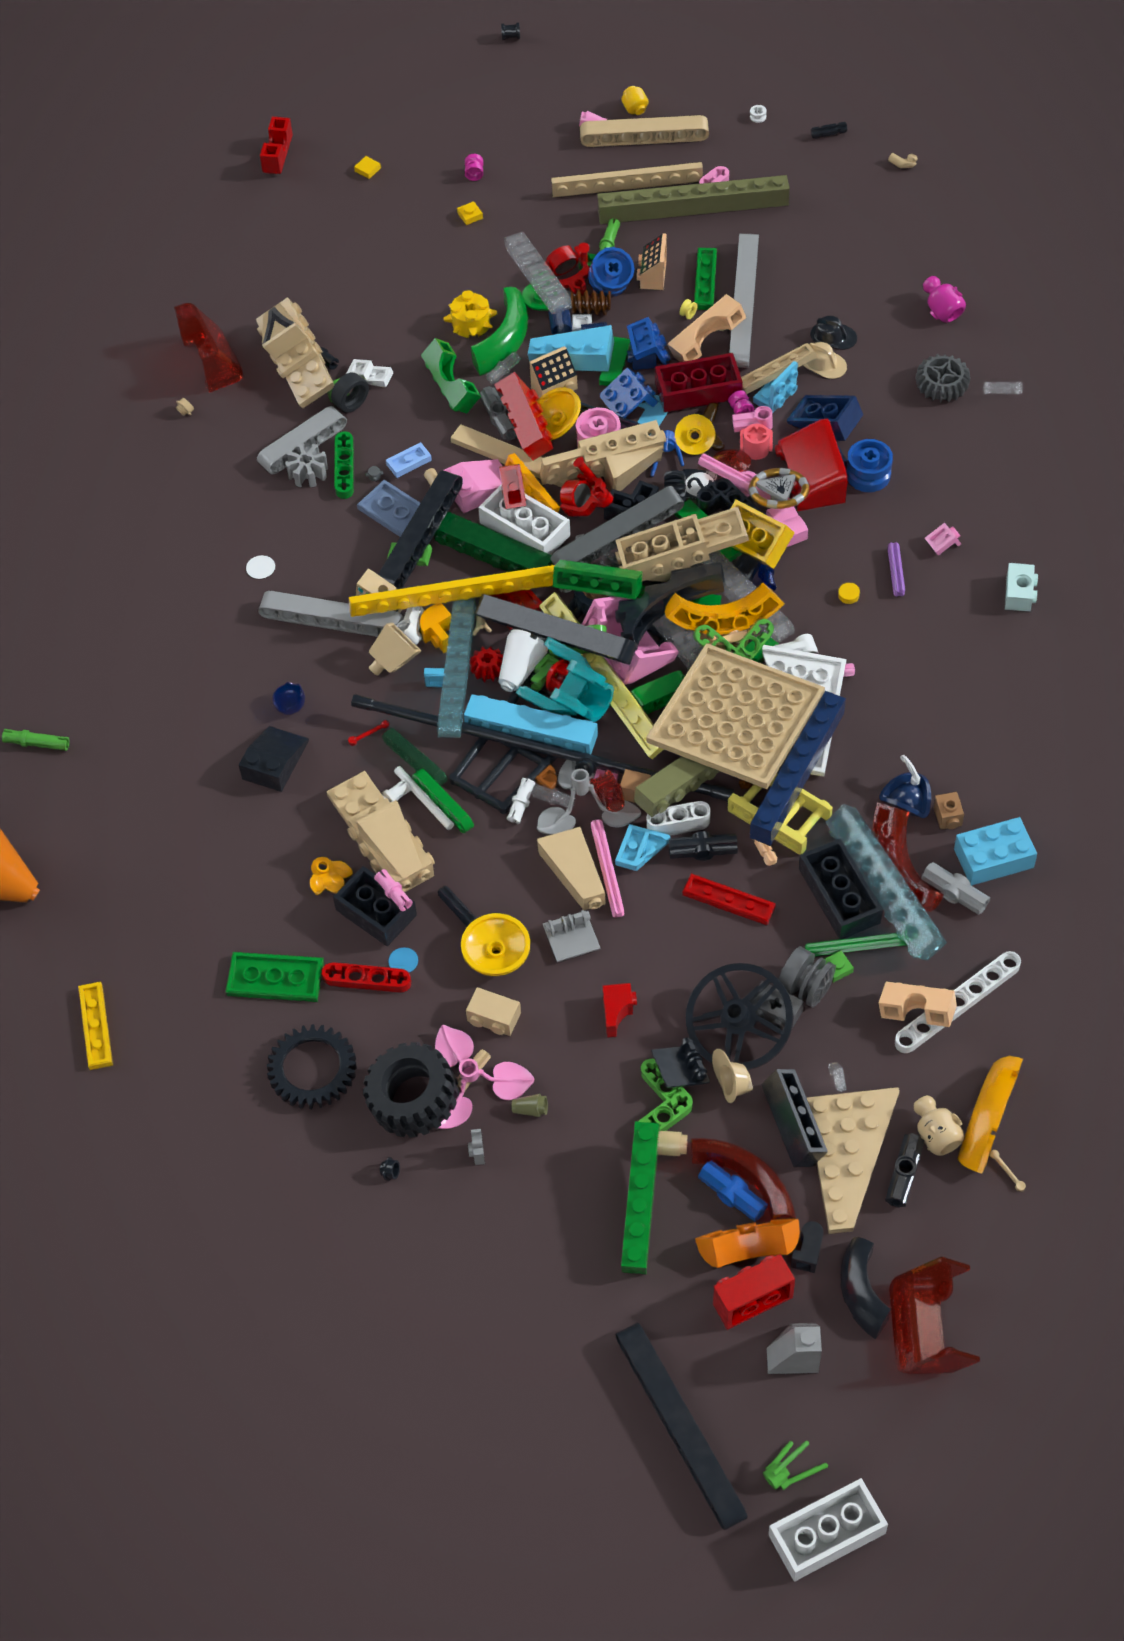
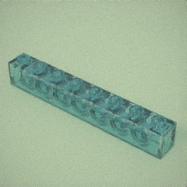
[826,804,947,961]

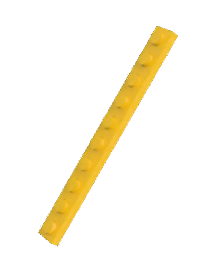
[349,565,555,617]

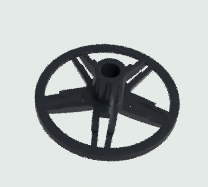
[686,963,794,1070]

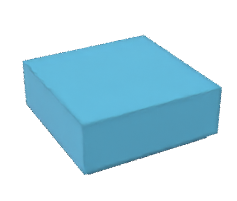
[424,668,448,687]

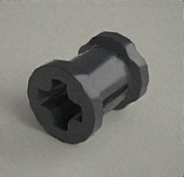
[501,22,520,40]

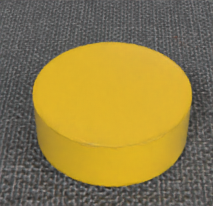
[838,583,860,604]

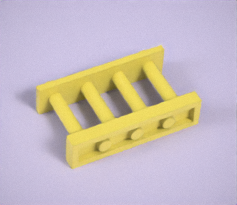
[728,774,833,855]

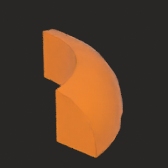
[695,1219,800,1268]

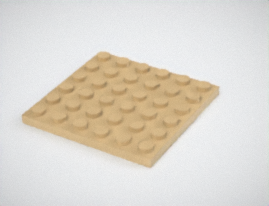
[646,643,825,789]

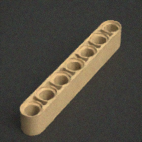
[580,115,709,147]

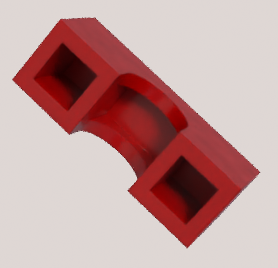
[260,116,293,174]

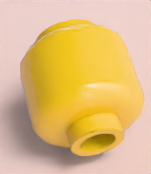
[621,86,649,115]

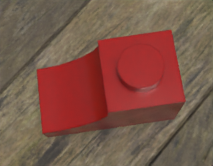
[603,983,637,1038]

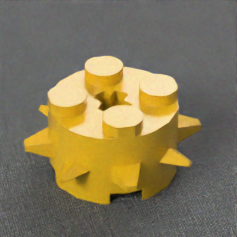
[444,290,497,338]

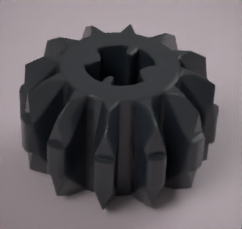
[664,470,686,502]

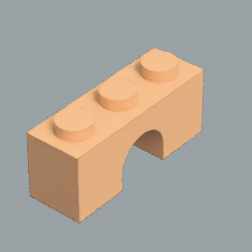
[878,982,957,1027]

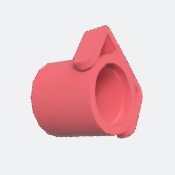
[740,424,773,460]

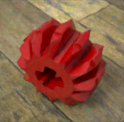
[470,646,504,683]

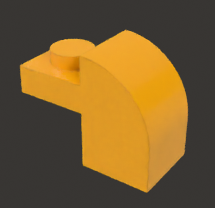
[420,603,453,653]

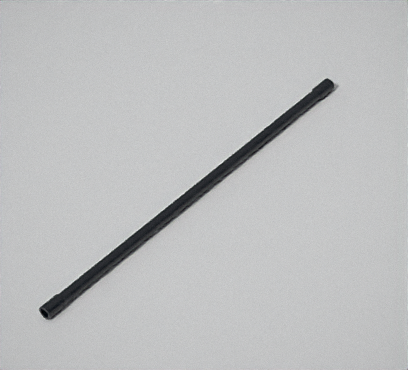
[351,694,734,801]

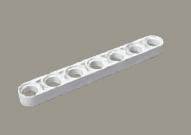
[895,951,1021,1053]

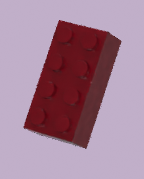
[655,353,743,412]

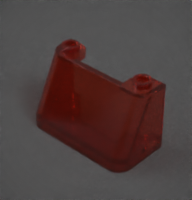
[174,303,243,392]

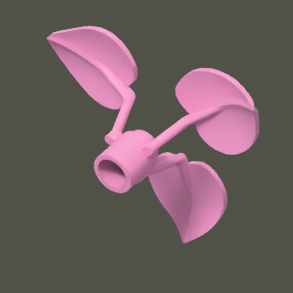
[435,1025,534,1129]

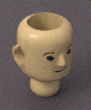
[914,1095,964,1156]

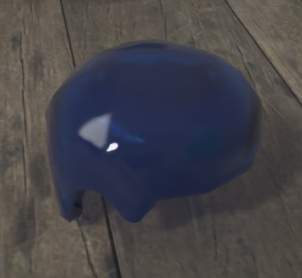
[273,682,306,715]

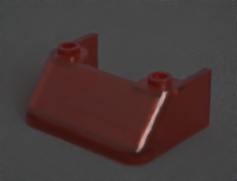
[889,1256,980,1374]

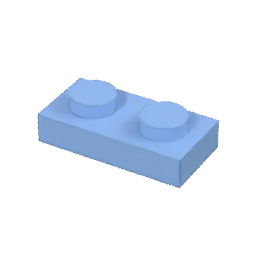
[386,442,432,478]

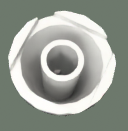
[498,629,548,692]

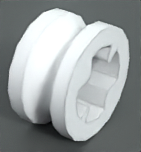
[750,105,767,123]

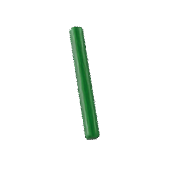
[805,930,919,956]

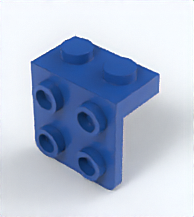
[600,367,659,418]

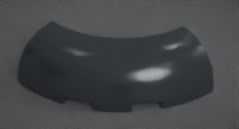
[840,1237,891,1339]

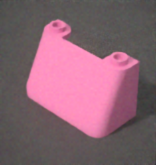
[582,596,679,685]

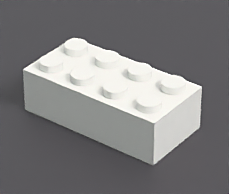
[478,484,570,555]
[768,1478,888,1582]

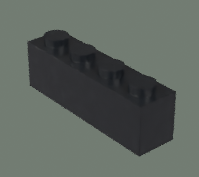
[761,1069,828,1167]

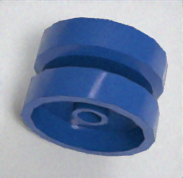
[588,247,635,297]
[846,439,893,492]

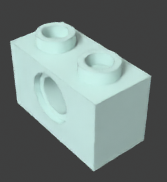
[1005,563,1038,612]

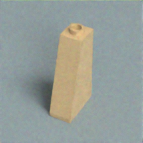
[537,827,605,910]

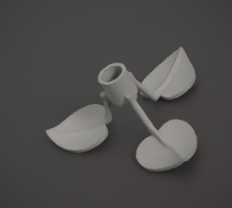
[537,760,641,835]

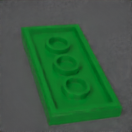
[226,952,324,1002]

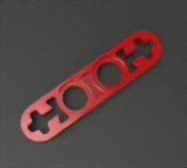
[322,962,411,993]

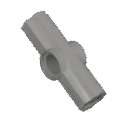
[921,862,990,915]

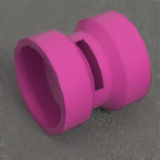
[465,154,483,181]
[728,391,754,414]

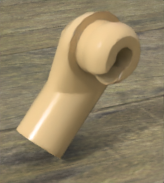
[888,153,918,168]

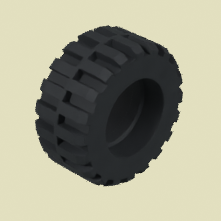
[363,1042,459,1138]

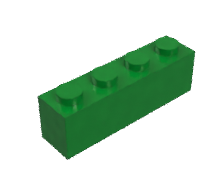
[552,560,643,599]

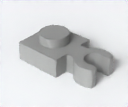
[468,1129,485,1165]

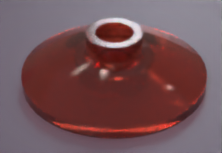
[712,449,751,472]

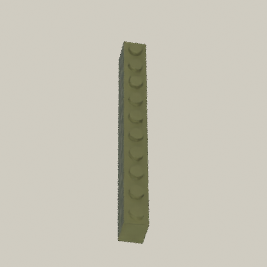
[597,175,790,224]

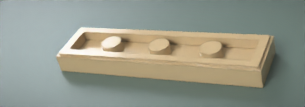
[741,343,817,394]

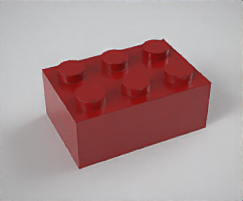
[713,1254,795,1330]

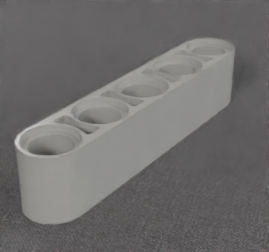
[257,406,347,474]

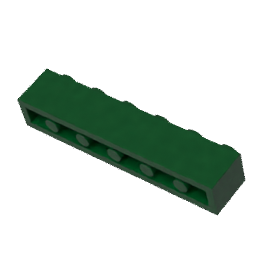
[434,512,554,572]

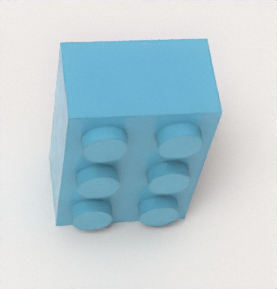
[954,817,1037,886]

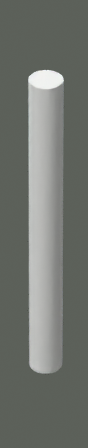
[394,766,454,830]

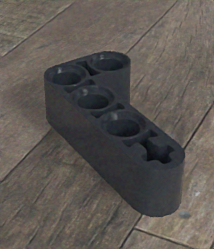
[697,478,763,515]

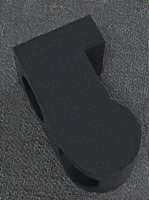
[791,1221,823,1273]

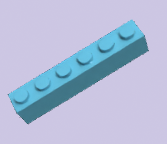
[464,694,598,754]

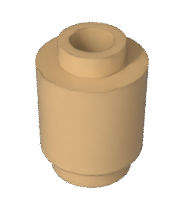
[658,1131,687,1156]

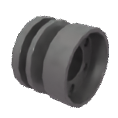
[779,946,836,1008]

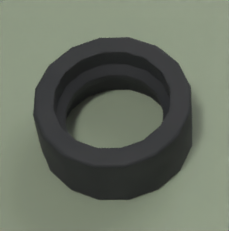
[331,372,369,413]

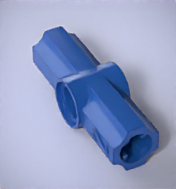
[698,1160,768,1222]

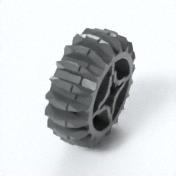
[916,354,971,402]

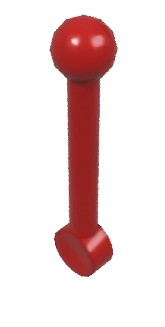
[348,720,390,746]

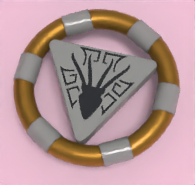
[748,468,809,509]

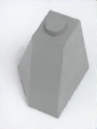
[767,1323,822,1374]

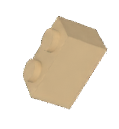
[466,987,521,1036]

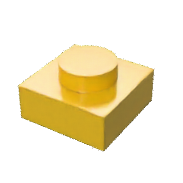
[457,201,483,225]

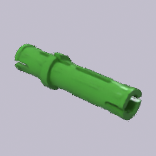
[599,218,620,252]
[2,729,70,751]

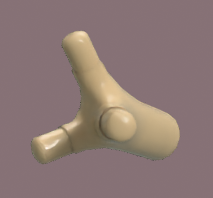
[472,615,492,636]

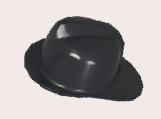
[810,316,857,350]

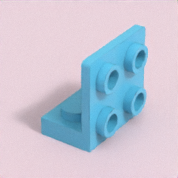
[753,361,798,413]

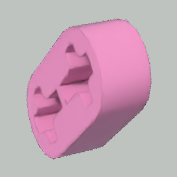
[699,166,729,184]

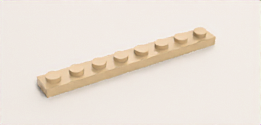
[551,162,703,197]

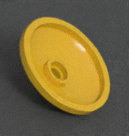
[537,387,581,440]
[461,913,530,976]

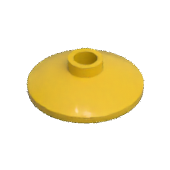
[675,414,715,455]

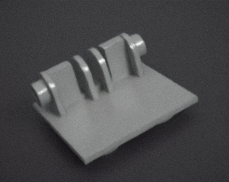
[543,910,601,962]

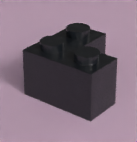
[604,481,659,521]

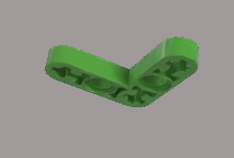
[693,619,774,660]
[638,1059,693,1131]

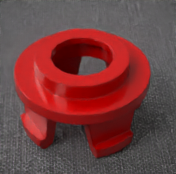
[546,659,570,692]

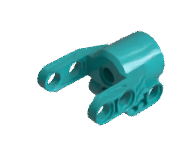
[515,637,614,722]

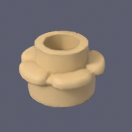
[176,398,194,416]

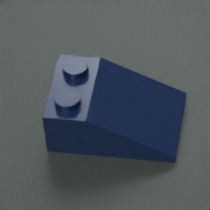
[787,395,863,441]

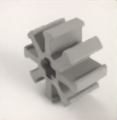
[285,444,328,487]

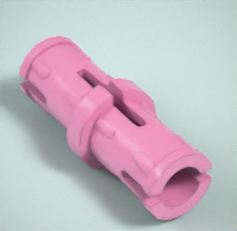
[374,869,413,911]

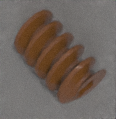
[571,290,611,315]

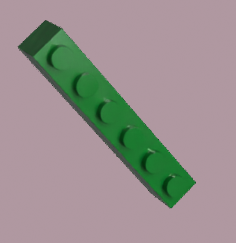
[621,1121,660,1275]

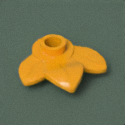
[310,857,353,895]

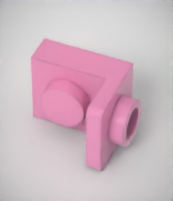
[925,522,961,556]

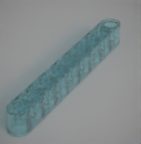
[437,598,476,738]

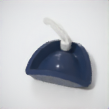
[879,755,931,818]

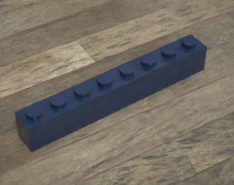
[750,690,846,846]

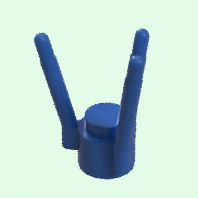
[650,430,685,477]

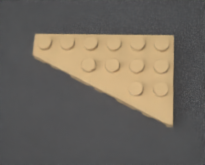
[807,1087,899,1234]

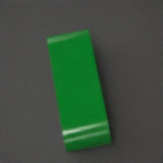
[630,671,685,714]

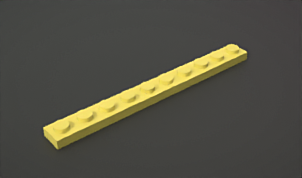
[539,592,664,759]

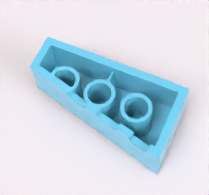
[528,325,614,371]

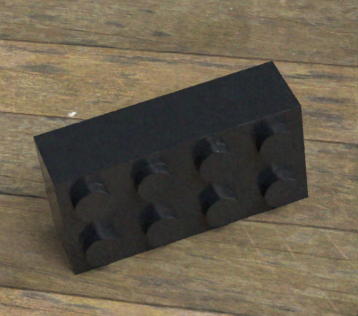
[799,838,883,939]

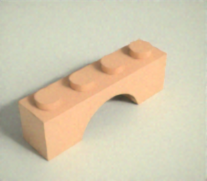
[668,294,746,362]

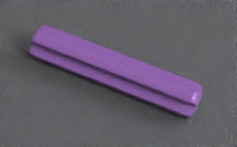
[888,542,905,597]

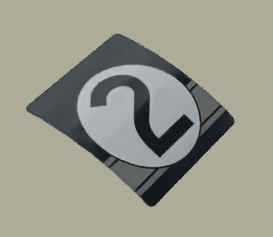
[683,469,721,499]

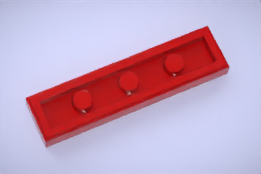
[683,873,776,925]

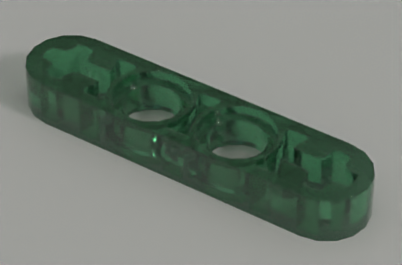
[382,728,448,786]

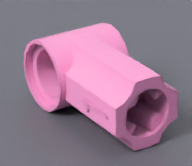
[732,406,773,432]

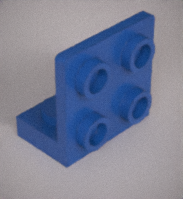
[627,317,671,365]

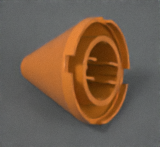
[0,828,40,903]

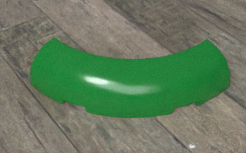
[471,287,528,376]

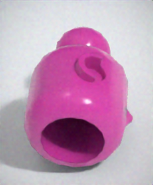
[923,276,966,323]

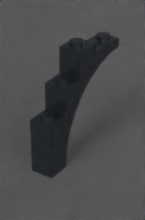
[615,562,726,651]

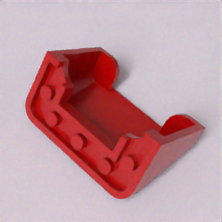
[775,418,847,511]

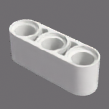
[647,801,710,836]

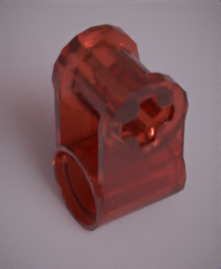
[589,769,625,812]

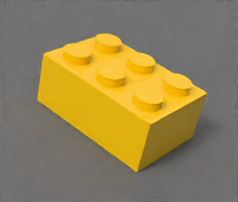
[730,500,795,569]

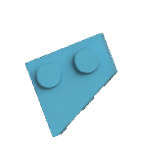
[615,824,670,871]

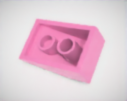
[444,459,502,514]

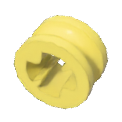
[680,299,697,319]

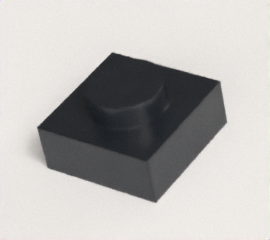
[732,552,762,581]

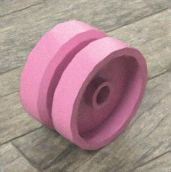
[576,407,621,450]

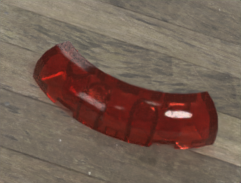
[873,802,944,912]
[690,1138,796,1220]

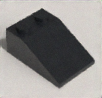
[239,726,309,792]

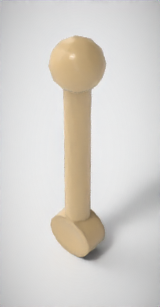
[990,1150,1026,1192]

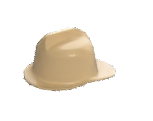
[803,342,847,379]
[712,1049,753,1103]

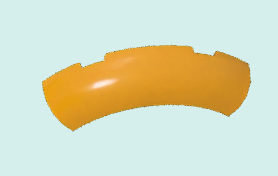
[665,583,785,635]
[958,1056,1023,1174]

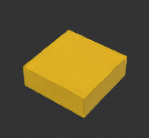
[354,156,381,179]

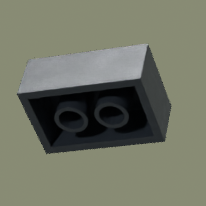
[333,866,417,947]

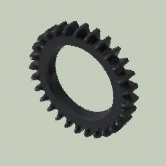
[267,1024,357,1110]

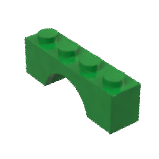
[421,338,481,414]

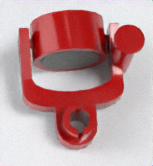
[543,242,590,296]
[560,457,613,516]

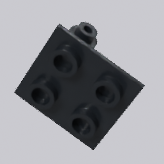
[651,1037,710,1088]

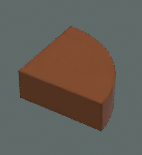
[535,765,557,794]

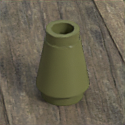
[512,1093,548,1117]

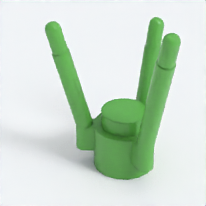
[763,1441,828,1490]

